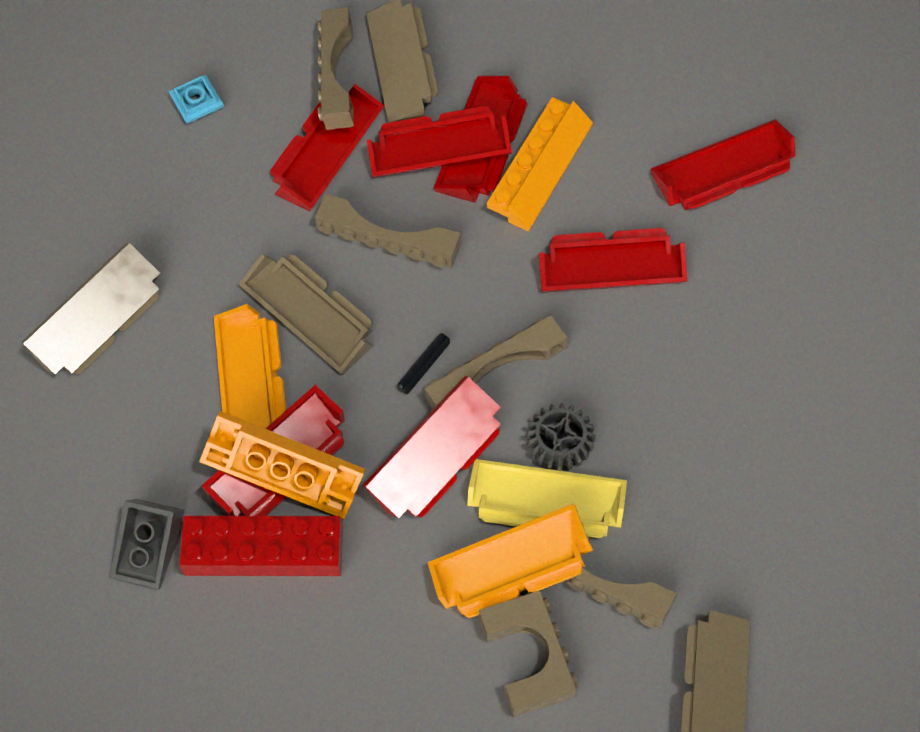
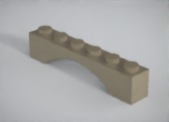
[318,7,354,130]
[315,194,461,269]
[425,315,568,410]
[565,569,677,629]

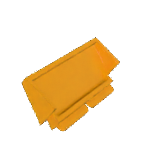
[214,304,287,429]
[428,503,593,618]

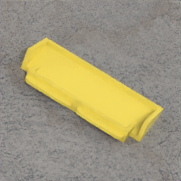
[467,459,627,538]

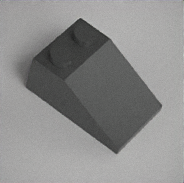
[110,499,184,589]

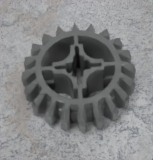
[526,403,595,471]

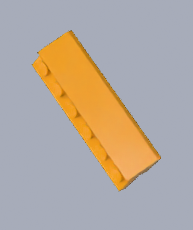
[487,97,593,232]
[199,411,365,519]

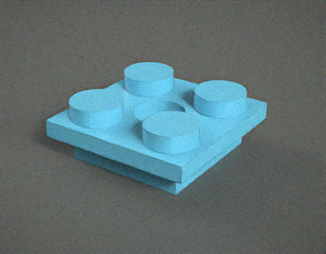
[169,75,224,124]

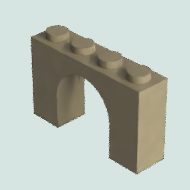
[479,590,579,717]

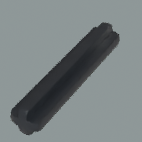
[397,333,450,394]

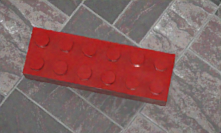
[179,516,343,576]

